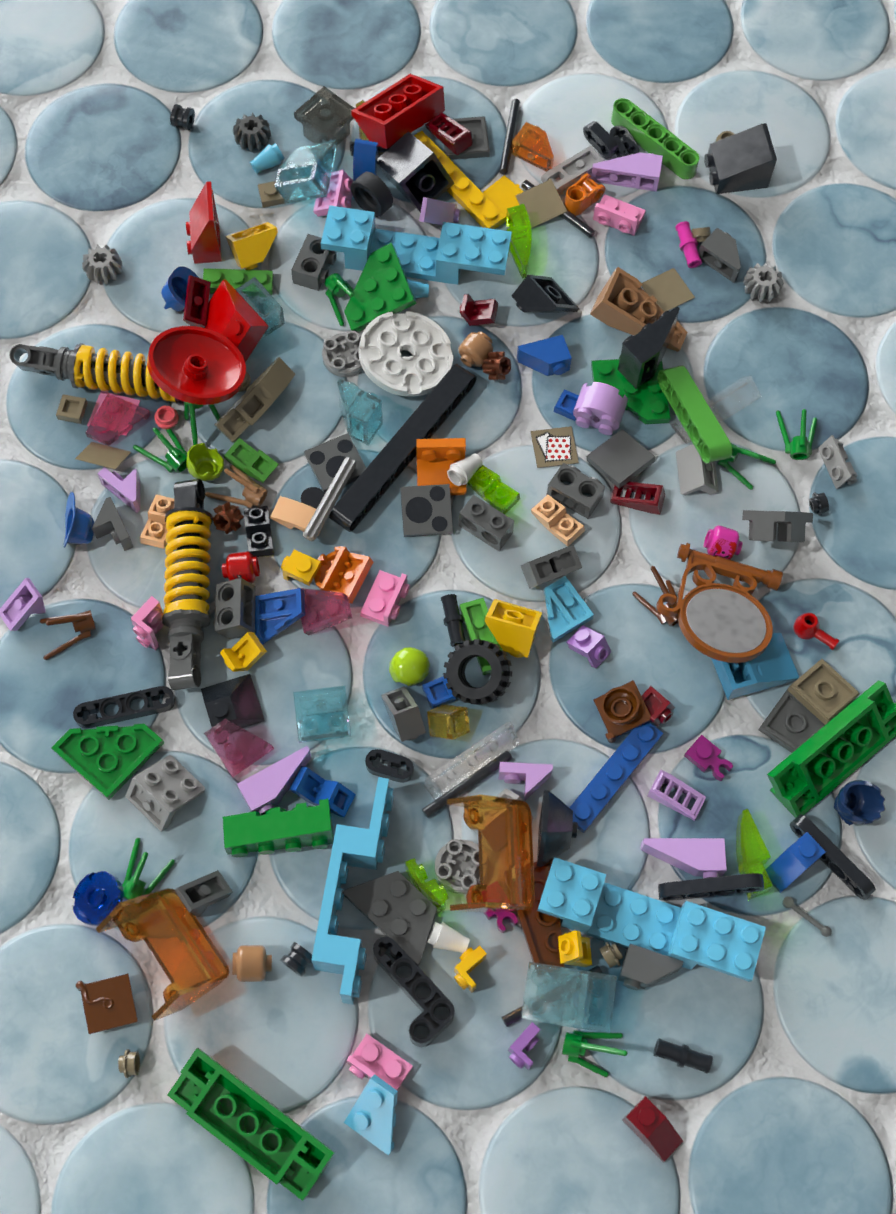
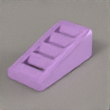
[647,770,706,821]

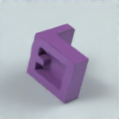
[508,1022,540,1070]

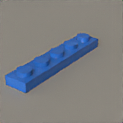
[569,722,663,833]

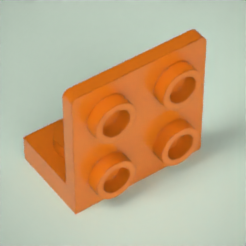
[416,438,467,495]

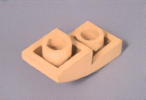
[140,494,174,549]
[531,495,585,546]
[270,496,322,535]

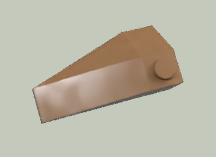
[590,267,688,352]

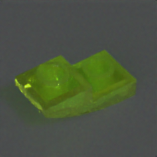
[467,465,521,514]
[405,858,449,911]

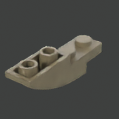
[214,357,295,442]

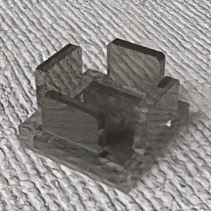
[294,86,355,147]

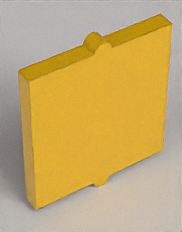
[482,175,524,218]

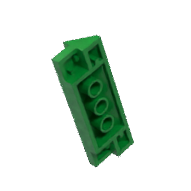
[767,680,896,818]
[167,1048,335,1201]

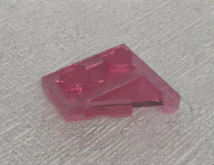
[86,394,150,446]
[297,588,352,635]
[204,719,274,777]

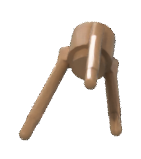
[205,465,268,508]

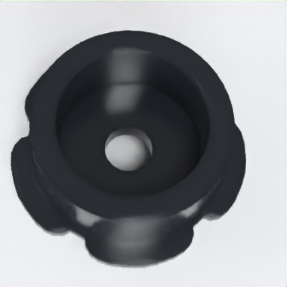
[809,492,829,516]

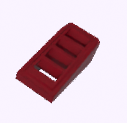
[425,112,473,155]
[610,482,665,515]

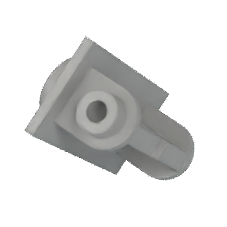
[818,435,857,489]

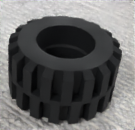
[443,639,513,705]

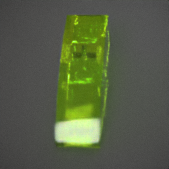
[506,204,532,278]
[736,809,773,900]

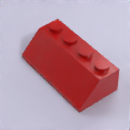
[351,74,445,149]

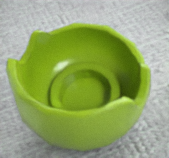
[187,443,224,482]
[389,647,430,686]

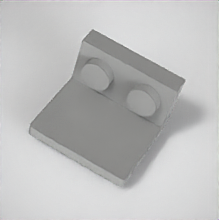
[125,755,205,832]

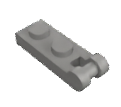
[541,145,604,195]

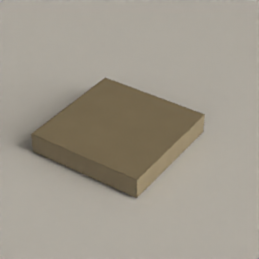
[787,659,860,725]

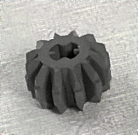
[233,113,271,152]

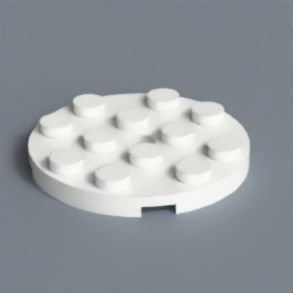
[359,311,453,397]

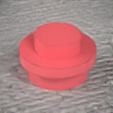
[154,406,179,429]

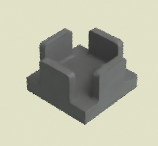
[742,510,813,542]

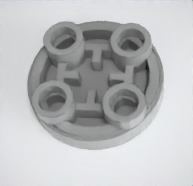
[322,331,363,377]
[435,839,488,894]

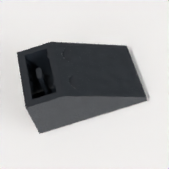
[618,306,680,389]

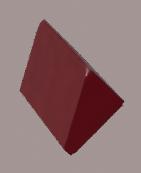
[183,275,211,328]

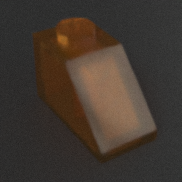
[512,122,554,172]

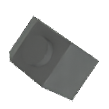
[699,228,741,283]
[381,686,426,742]
[618,944,683,990]

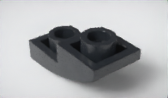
[243,506,274,557]

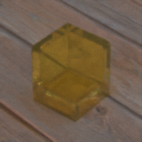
[427,705,470,740]

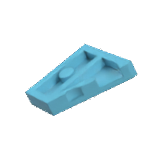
[544,576,594,643]
[344,1074,398,1155]

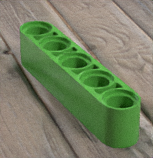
[611,98,699,180]
[658,365,732,463]

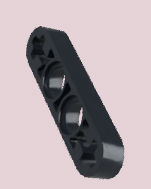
[73,686,175,729]
[790,814,876,900]
[658,873,764,901]

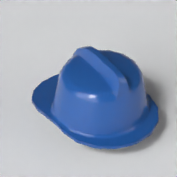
[161,266,199,311]
[63,492,95,548]

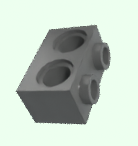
[291,234,337,291]
[546,462,605,519]
[459,495,514,551]
[520,545,582,589]
[214,578,256,639]

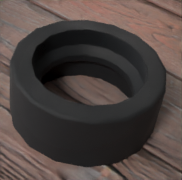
[350,172,394,218]

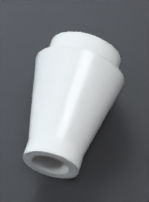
[447,453,483,486]
[427,922,470,954]

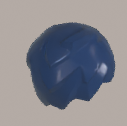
[834,780,886,826]

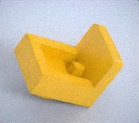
[281,549,321,586]
[220,632,267,672]
[558,930,592,967]
[454,945,487,992]

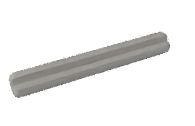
[303,457,357,541]

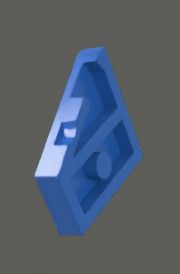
[255,588,306,645]

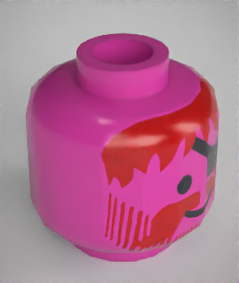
[704,525,743,560]

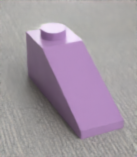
[591,152,663,191]
[419,197,460,225]
[237,746,311,815]
[641,838,727,878]

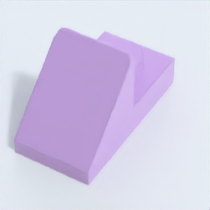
[97,467,140,513]
[0,578,46,631]
[498,762,553,800]

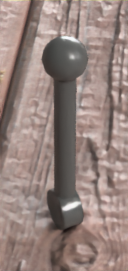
[782,897,832,937]

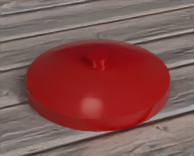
[147,326,246,405]

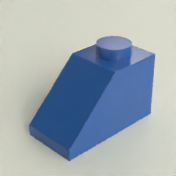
[517,335,572,376]
[762,832,826,893]

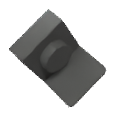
[92,497,133,551]
[175,870,233,917]

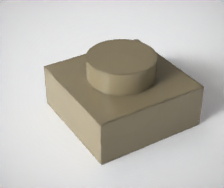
[258,180,285,208]
[56,394,88,424]

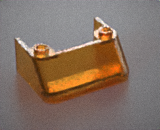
[447,794,535,912]
[96,888,229,1021]

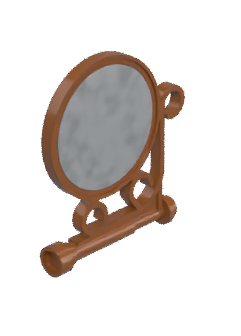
[656,543,783,663]

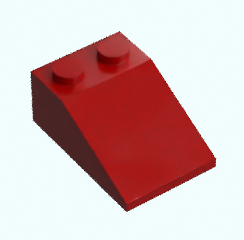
[186,181,222,264]
[205,279,269,362]

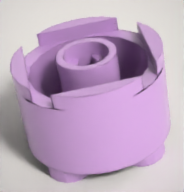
[573,382,628,435]

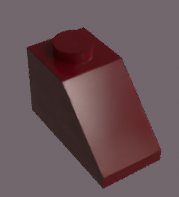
[622,1096,683,1163]

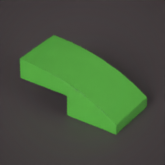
[224,438,279,483]

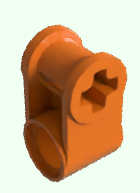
[564,173,605,216]

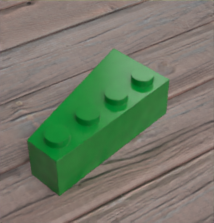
[223,799,334,857]

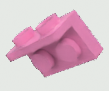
[313,170,353,217]
[593,194,646,236]
[360,570,410,627]
[131,596,163,650]
[347,1034,413,1091]

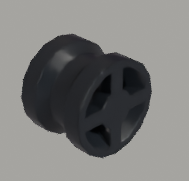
[170,104,195,131]
[280,942,312,977]

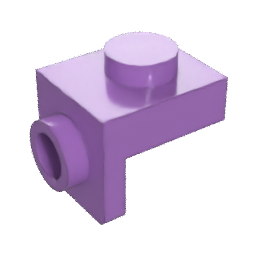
[566,625,611,668]

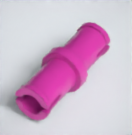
[675,221,702,268]

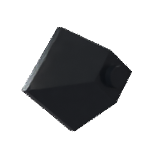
[511,275,580,313]
[201,674,265,737]
[537,790,578,867]

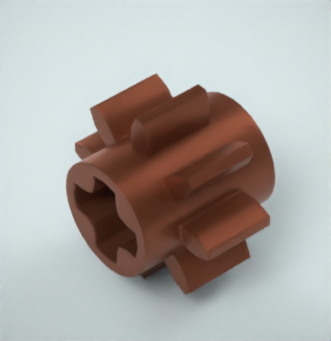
[482,352,511,380]
[213,501,244,534]

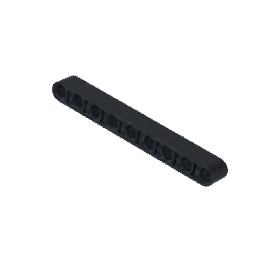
[329,364,477,532]

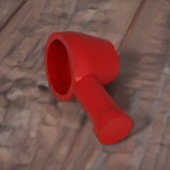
[793,613,840,651]

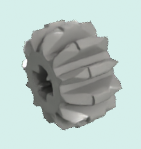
[82,244,122,284]
[743,262,784,303]

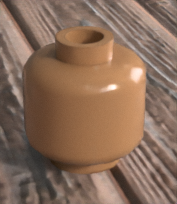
[458,331,493,367]
[232,945,272,982]

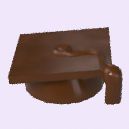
[593,680,651,743]
[75,974,138,1034]

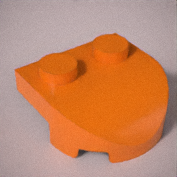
[314,546,374,604]

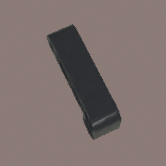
[373,937,455,1047]

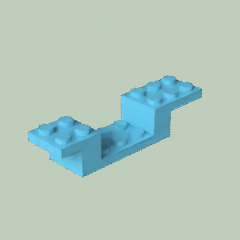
[321,205,512,285]
[311,777,394,1005]
[537,857,766,982]

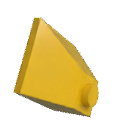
[225,222,278,270]
[485,599,542,658]

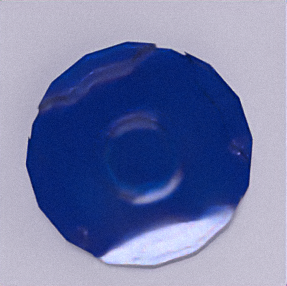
[72,871,124,926]

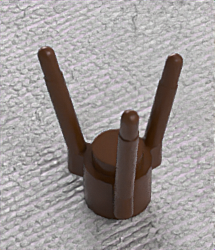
[632,566,679,627]
[40,610,96,660]

